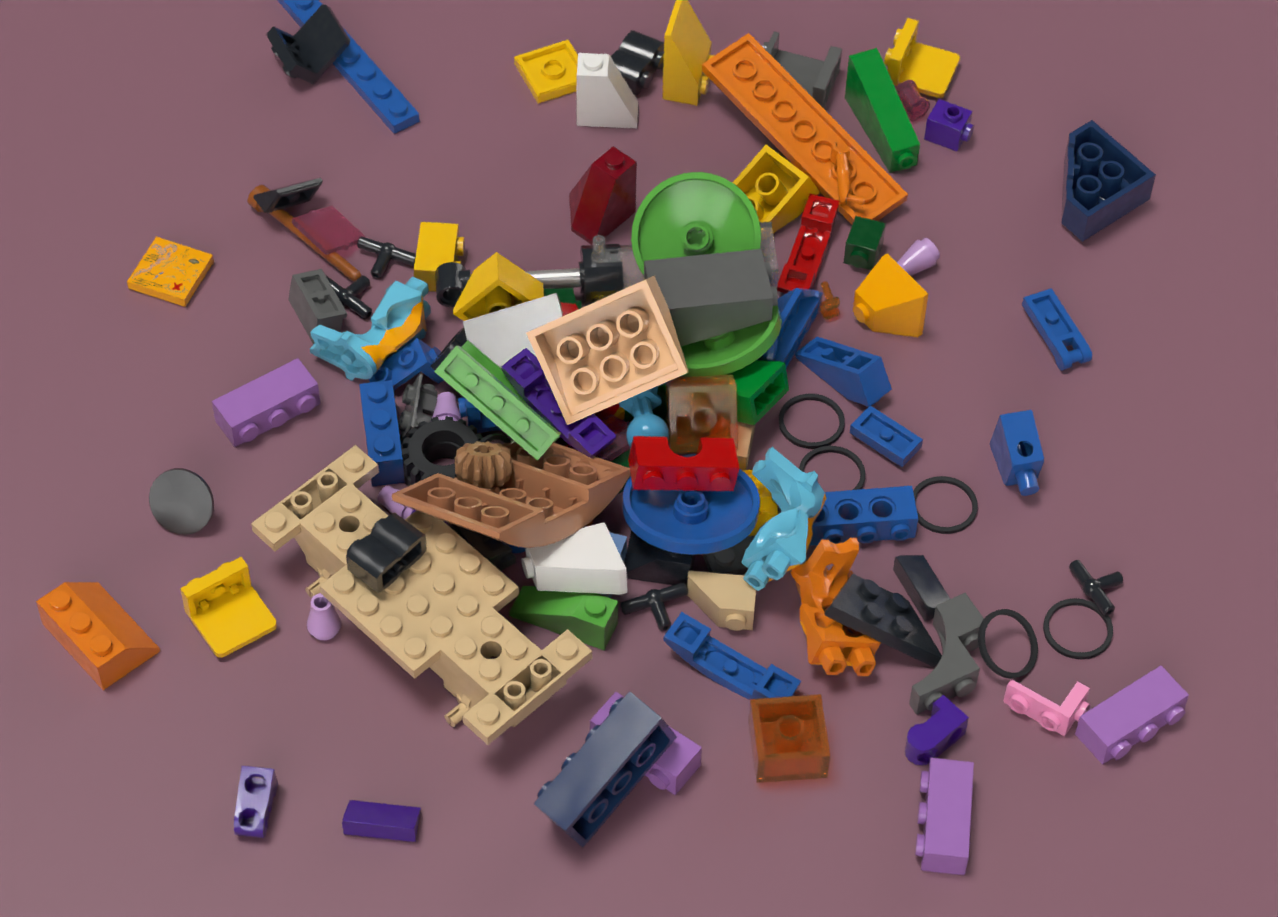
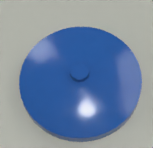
[622,454,760,554]

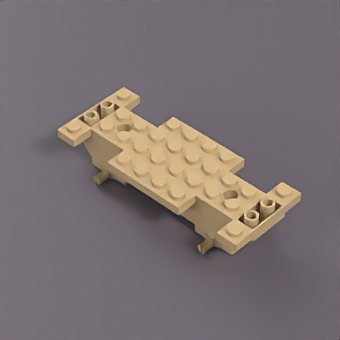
[251,445,592,745]

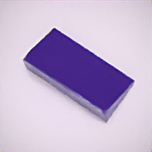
[342,800,421,842]

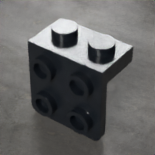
[266,4,350,84]

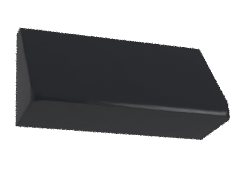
[253,178,323,213]
[893,555,950,621]

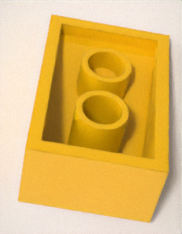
[662,0,714,105]
[732,144,820,241]

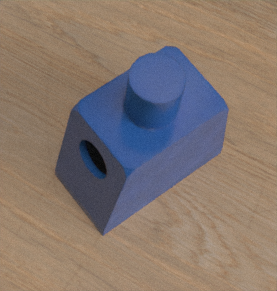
[989,410,1044,496]

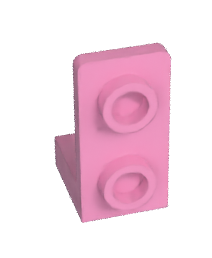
[1003,680,1090,737]

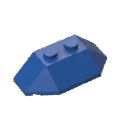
[757,288,823,369]

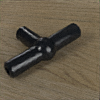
[357,236,416,278]
[326,275,372,319]
[1069,560,1123,615]
[620,582,688,630]

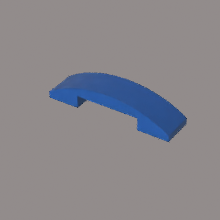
[663,612,802,710]

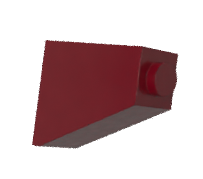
[569,146,637,245]

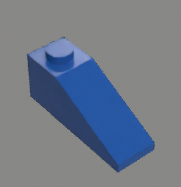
[795,336,892,407]

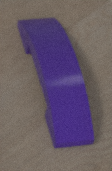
[501,348,617,458]

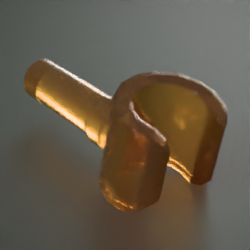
[820,281,840,320]

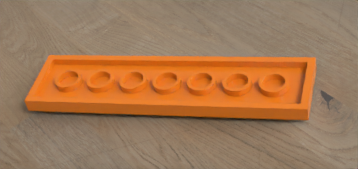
[702,33,908,225]

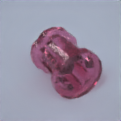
[895,80,930,120]

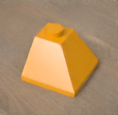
[853,253,929,337]

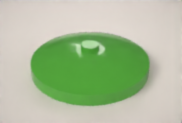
[631,172,762,275]
[681,305,782,378]

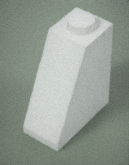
[577,53,638,128]
[522,522,628,595]

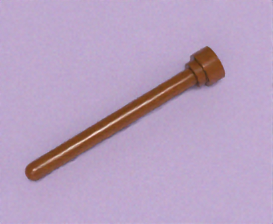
[247,184,361,282]

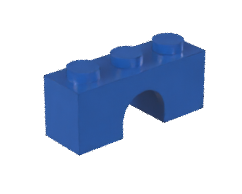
[359,380,405,487]

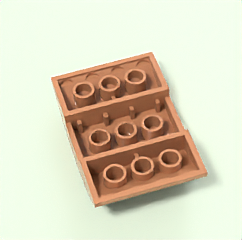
[392,439,631,548]

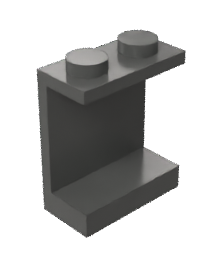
[762,31,842,108]

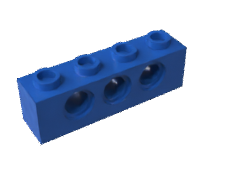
[778,486,918,546]

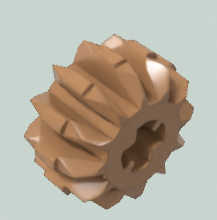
[455,441,512,489]

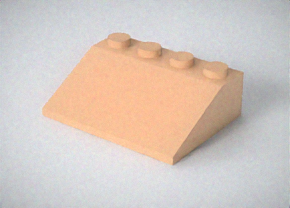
[526,276,689,425]

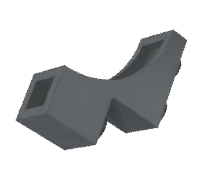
[909,592,986,714]

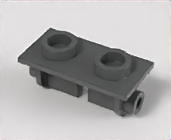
[398,374,438,444]

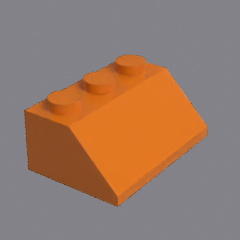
[36,582,160,691]

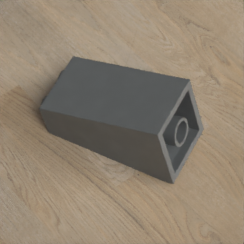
[644,249,778,346]

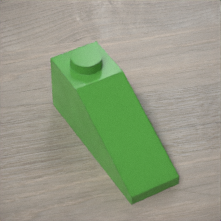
[509,586,618,650]

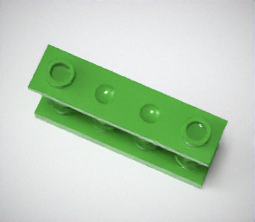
[434,340,561,461]

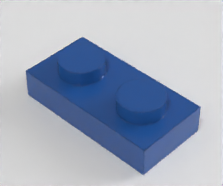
[849,405,923,467]

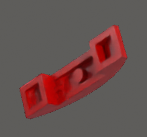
[776,194,840,293]

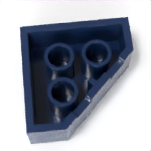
[1061,120,1156,242]

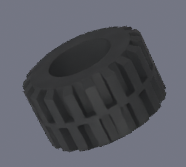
[402,416,483,486]

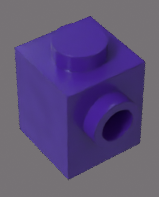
[924,99,974,152]

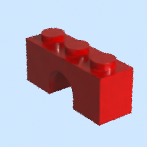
[628,436,739,491]

